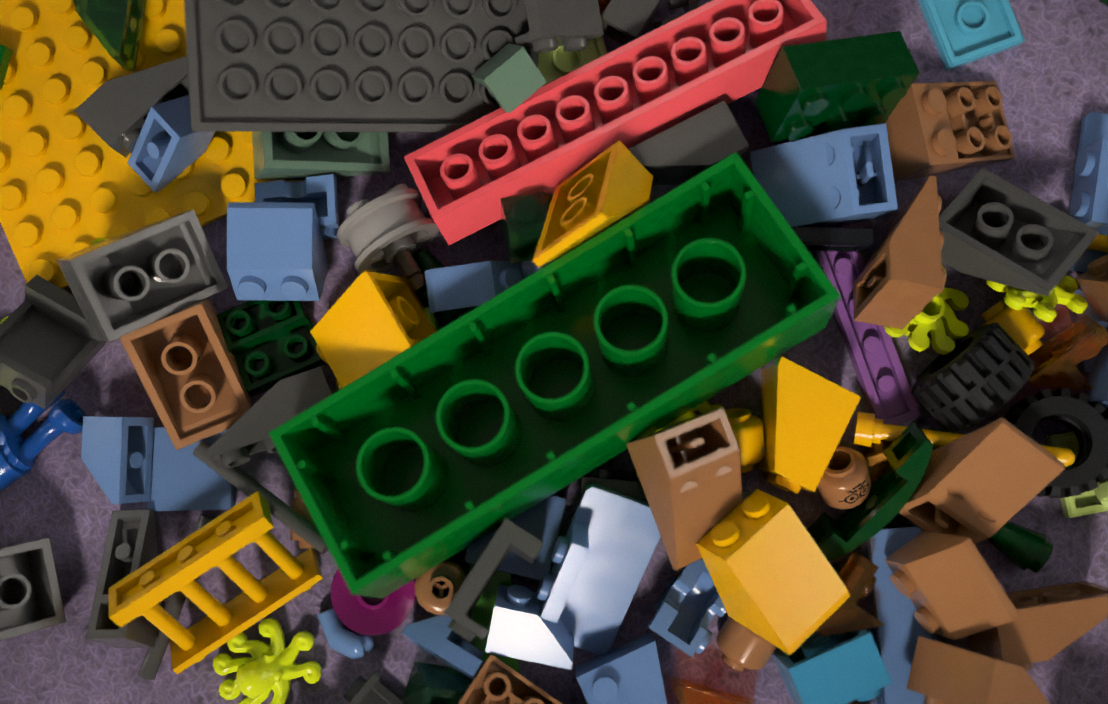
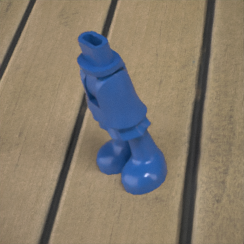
[0,390,87,492]

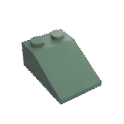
[252,132,390,180]

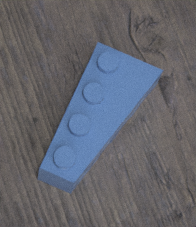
[575,632,667,704]

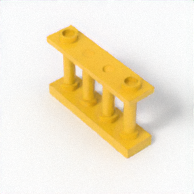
[108,491,323,674]

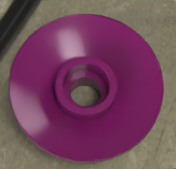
[331,568,416,635]

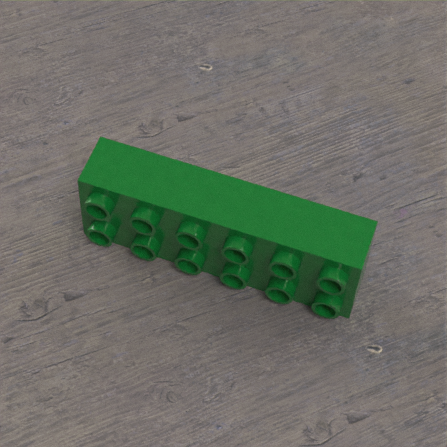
[269,152,841,599]

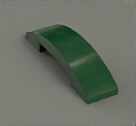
[807,422,933,562]

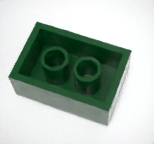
[755,31,920,142]

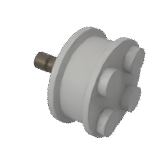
[337,183,439,294]

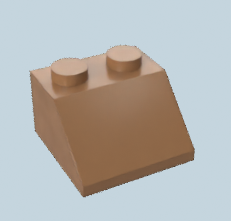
[885,530,1020,640]

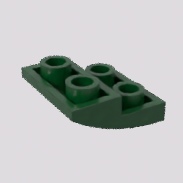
[217,300,327,396]

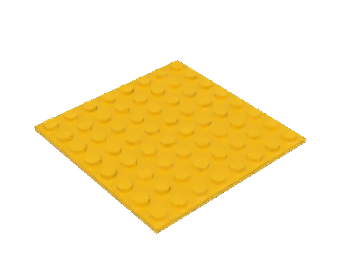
[0,0,306,289]

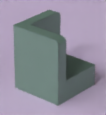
[472,43,547,113]

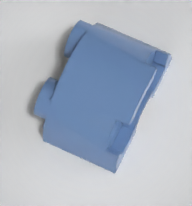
[255,174,339,240]
[647,559,726,657]

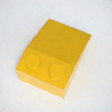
[533,140,653,267]

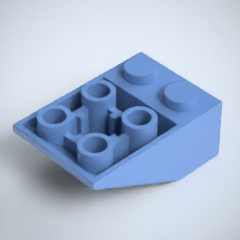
[749,123,898,227]

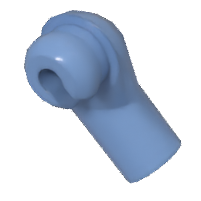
[317,607,374,660]

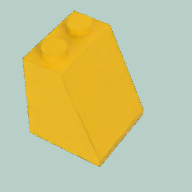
[310,271,438,390]
[758,357,861,495]
[696,489,850,655]

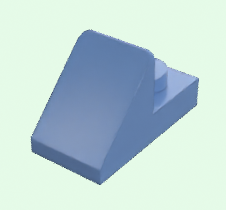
[401,615,484,680]

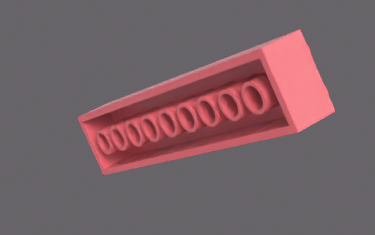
[404,0,827,245]

